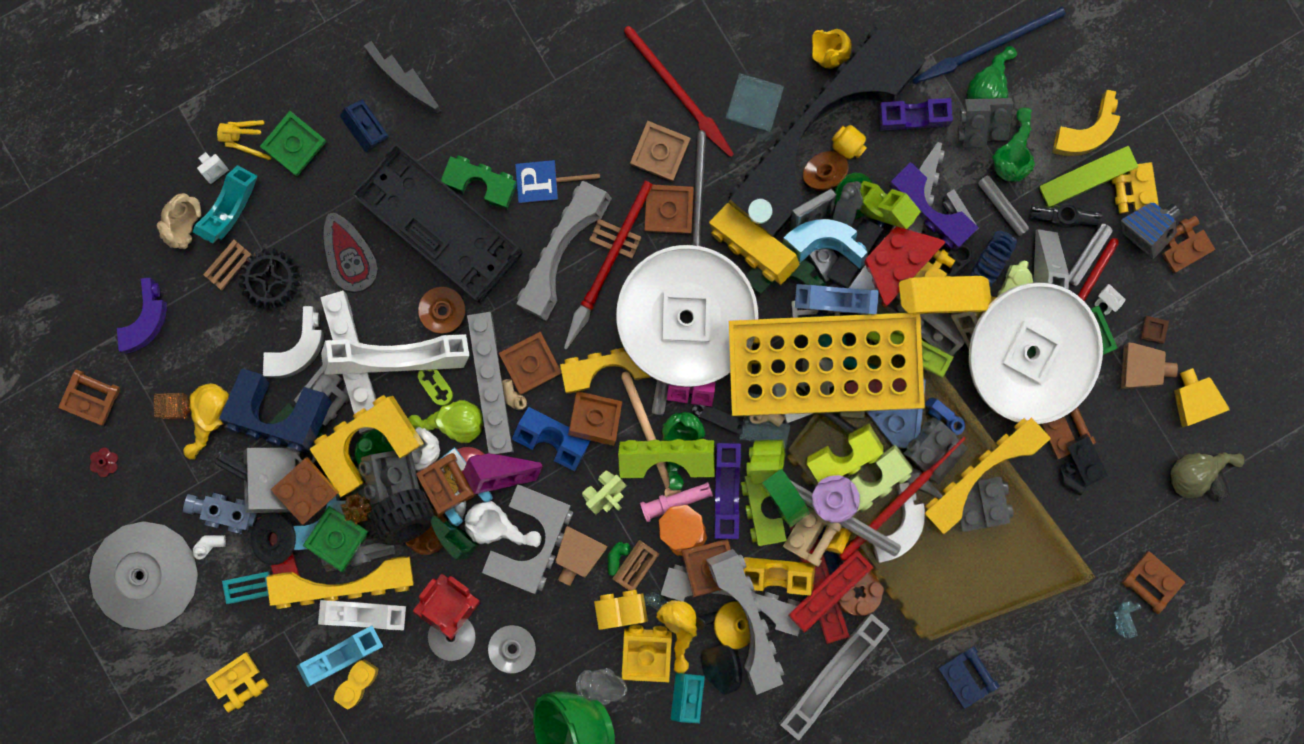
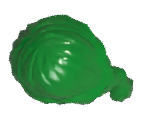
[967,46,1017,99]
[992,107,1035,182]
[661,412,706,490]

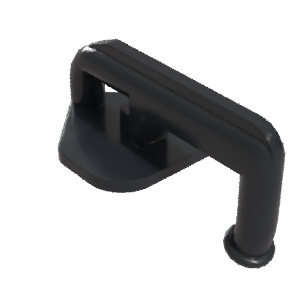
[696,611,742,695]

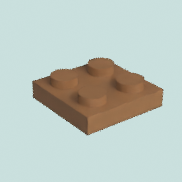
[630,121,691,182]

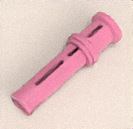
[640,482,713,523]

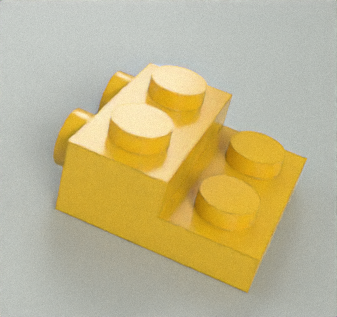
[622,625,672,682]

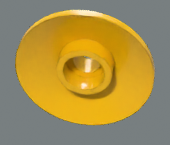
[714,601,750,649]

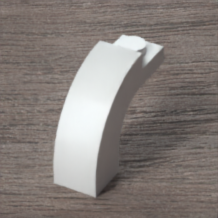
[263,306,324,378]
[872,482,925,563]
[318,600,406,630]

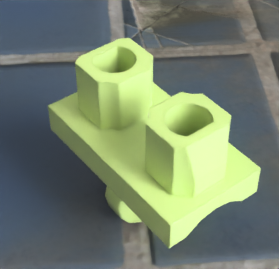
[582,471,626,515]

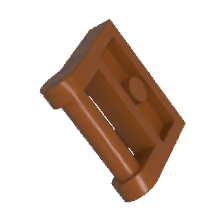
[58,369,120,426]
[1041,406,1096,460]
[416,453,476,515]
[1121,551,1185,614]

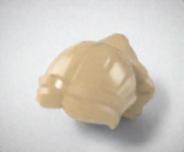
[157,193,201,249]

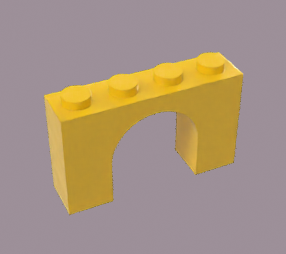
[310,395,424,497]

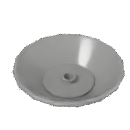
[89,521,198,630]

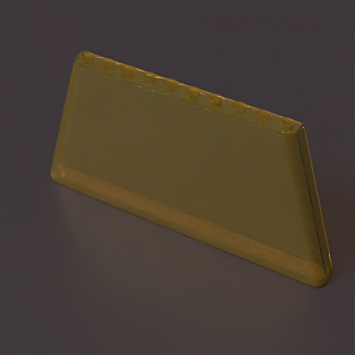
[787,341,1095,641]

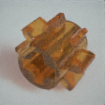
[341,493,372,524]

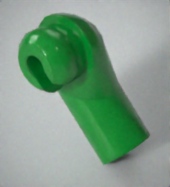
[607,542,631,576]

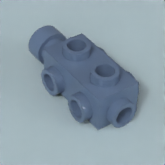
[183,493,257,534]

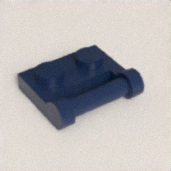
[938,646,1000,709]

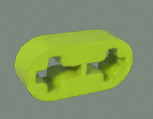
[418,369,453,406]

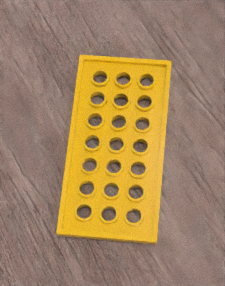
[729,313,925,416]

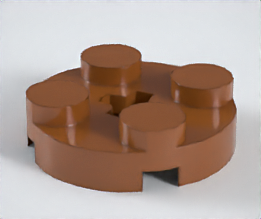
[837,572,884,616]

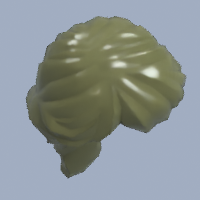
[1171,452,1245,498]

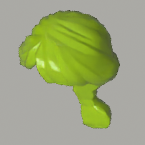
[408,400,484,443]

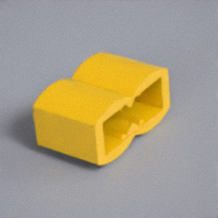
[594,590,648,630]
[334,659,378,710]

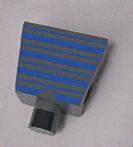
[1121,203,1180,259]

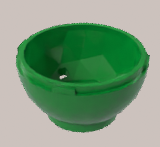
[533,691,615,744]

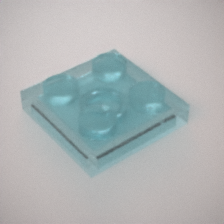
[726,73,784,132]

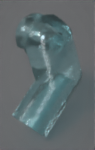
[644,592,667,624]

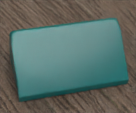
[671,673,705,723]

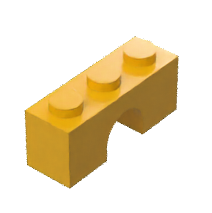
[743,557,815,596]

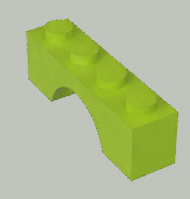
[618,439,715,478]

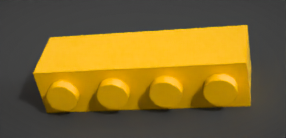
[709,203,800,285]

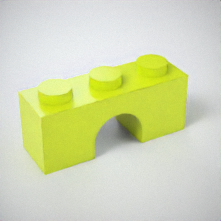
[807,423,883,483]

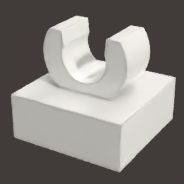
[197,152,229,184]
[1095,284,1126,315]

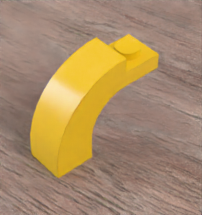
[1052,90,1120,156]

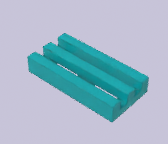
[222,572,270,604]

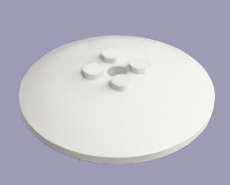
[616,245,758,387]
[969,282,1103,424]

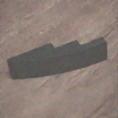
[364,41,441,113]

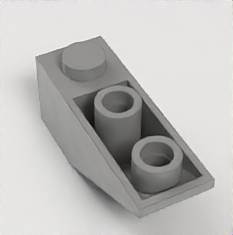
[1033,229,1069,289]

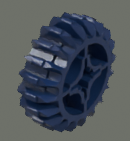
[969,230,1017,287]

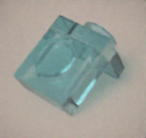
[1114,600,1142,639]

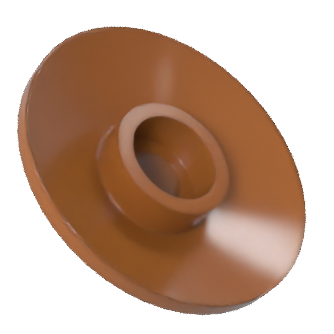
[803,151,849,190]
[418,287,465,334]

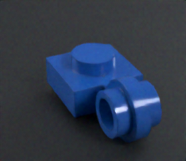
[925,397,965,435]

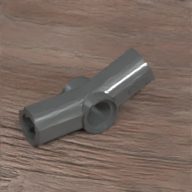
[321,537,395,572]

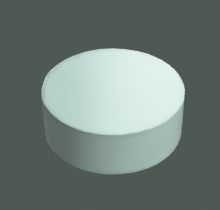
[748,199,772,224]

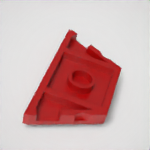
[864,226,945,308]

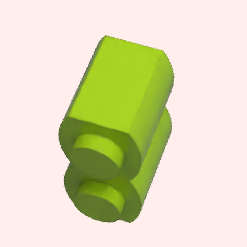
[747,439,785,483]

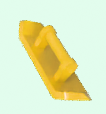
[899,276,992,314]

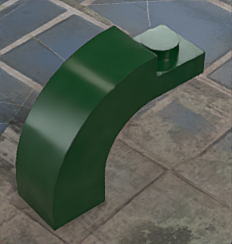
[746,260,826,297]

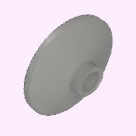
[428,619,475,661]
[488,625,536,673]

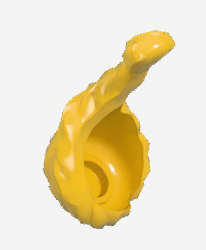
[183,383,229,459]
[656,600,697,673]

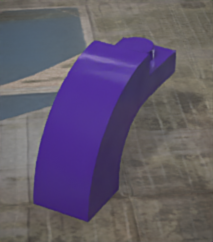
[117,278,167,354]

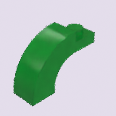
[762,469,810,528]

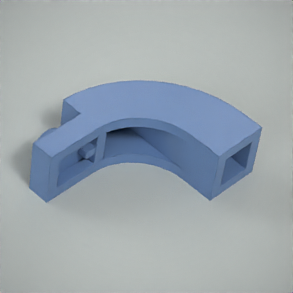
[795,284,879,314]

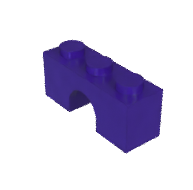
[878,98,953,131]

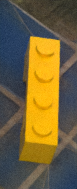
[560,348,651,394]

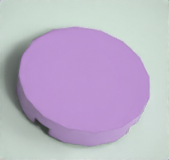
[812,475,860,523]

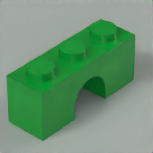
[441,155,517,211]

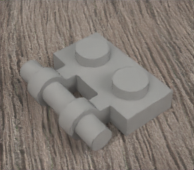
[294,365,350,426]

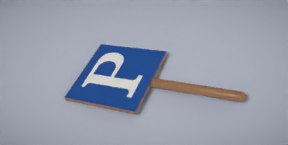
[515,160,600,203]

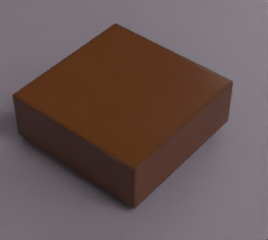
[1140,316,1169,344]

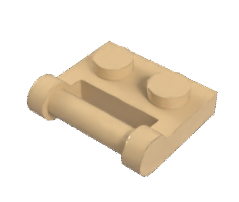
[783,506,842,567]

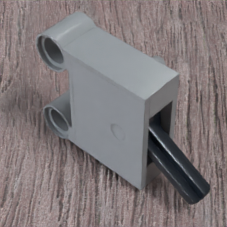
[215,448,316,513]

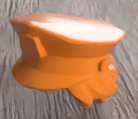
[659,505,707,556]

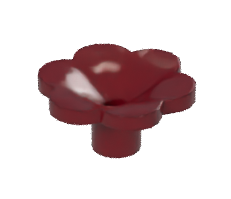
[90,448,118,478]

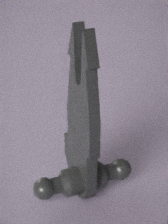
[833,181,863,253]

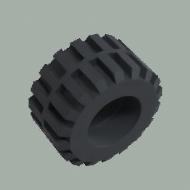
[369,489,435,545]

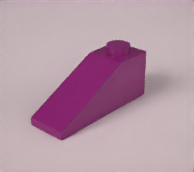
[463,453,543,494]

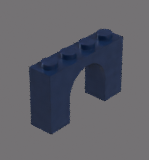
[219,368,332,453]

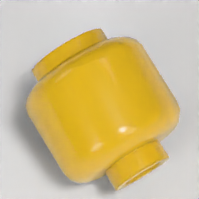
[831,125,867,160]

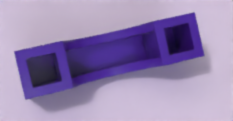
[888,162,979,251]
[714,443,741,540]

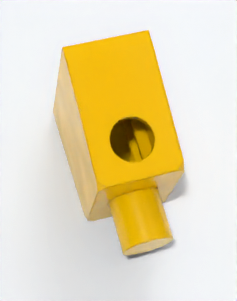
[1174,368,1229,427]

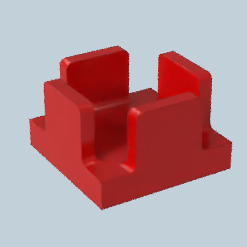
[413,574,480,640]

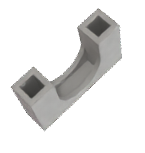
[482,484,573,594]

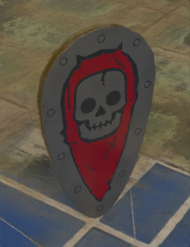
[323,212,378,292]

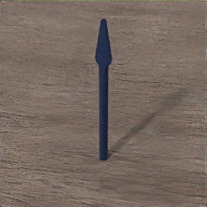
[912,7,1066,84]

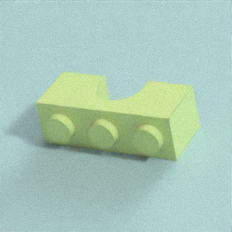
[849,445,912,512]

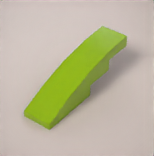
[1039,146,1138,207]

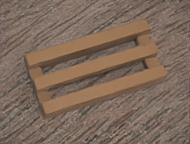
[589,219,642,259]
[203,240,253,290]
[613,540,659,591]

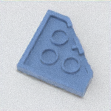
[865,379,926,449]

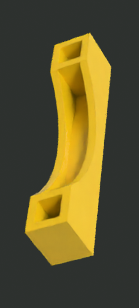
[925,417,1051,534]
[266,555,414,609]

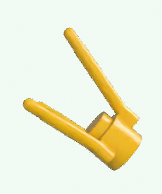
[217,120,271,160]

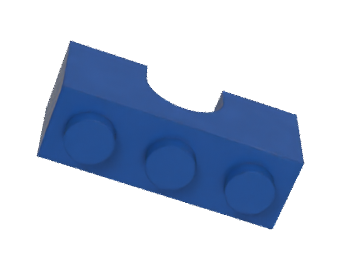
[512,407,591,471]

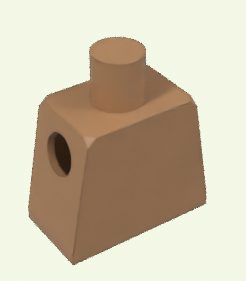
[1121,343,1178,389]
[555,526,608,586]

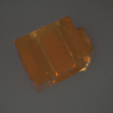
[154,393,191,419]

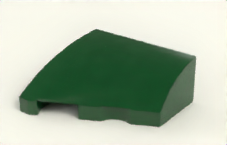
[430,516,480,560]

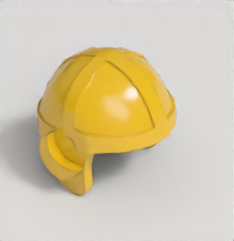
[812,29,852,69]

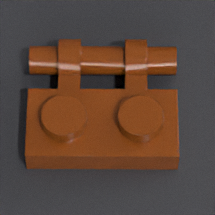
[1162,216,1216,274]

